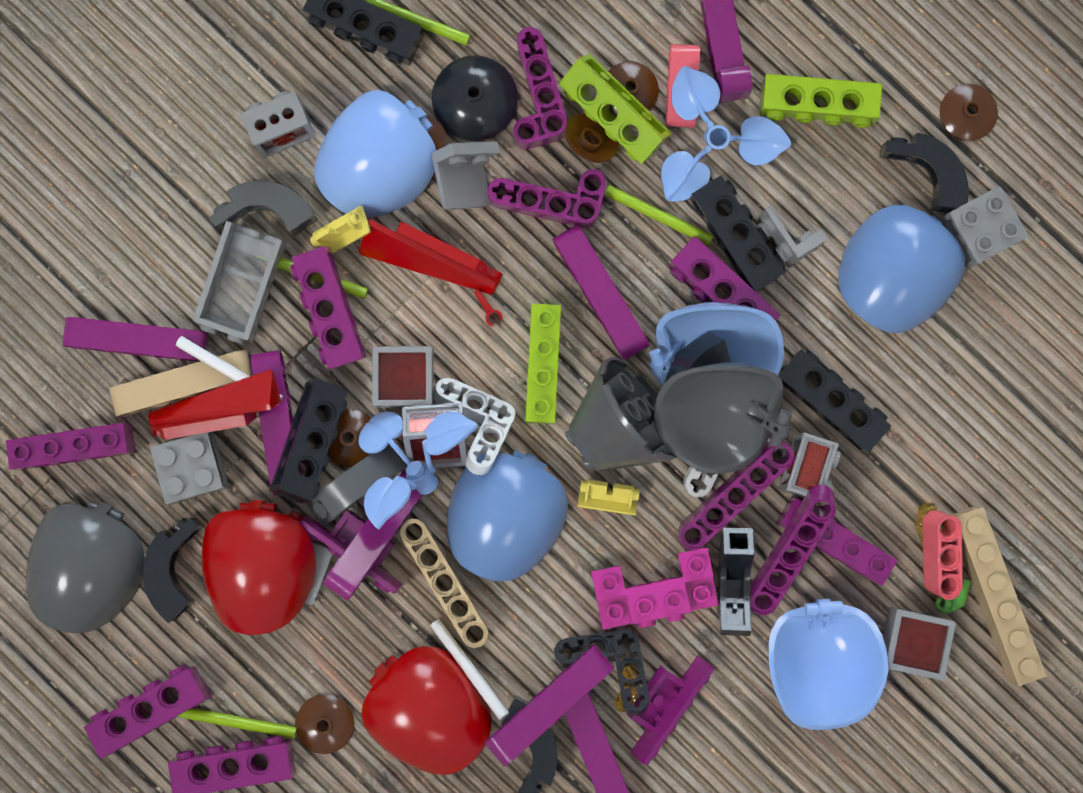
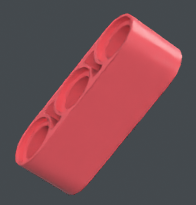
[665,44,700,128]
[923,510,963,600]

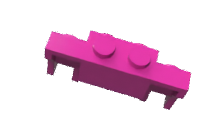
[591,547,719,630]

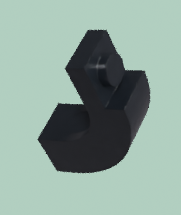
[879,133,969,213]
[665,332,731,382]
[143,518,205,623]
[717,527,754,636]
[501,695,557,793]

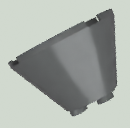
[565,357,677,471]

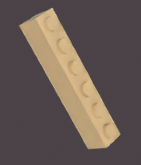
[952,507,1047,686]

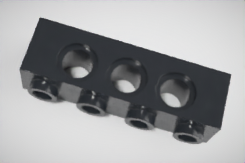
[302,0,424,66]
[689,175,785,292]
[778,349,891,454]
[269,378,348,504]

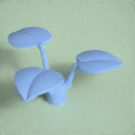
[661,66,791,202]
[358,411,478,529]

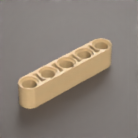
[109,350,253,418]
[400,519,489,648]

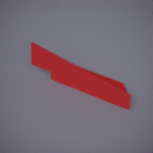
[359,219,503,295]
[148,369,281,440]

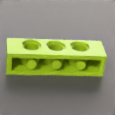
[558,54,672,164]
[759,74,882,128]
[525,304,561,425]

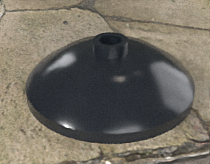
[432,55,518,142]

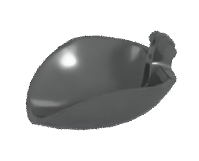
[654,362,792,474]
[26,501,145,633]

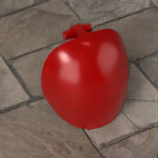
[202,500,316,635]
[361,646,492,775]

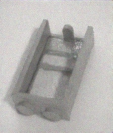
[193,221,287,344]

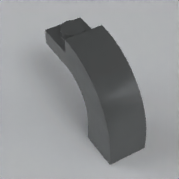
[209,181,318,236]
[307,444,407,527]

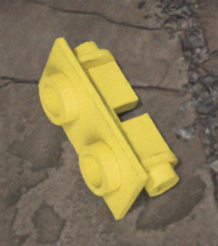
[310,206,371,254]
[578,478,640,516]

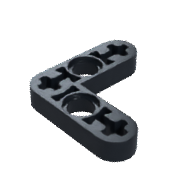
[554,629,649,716]

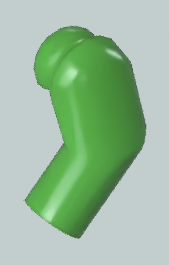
[935,578,972,614]

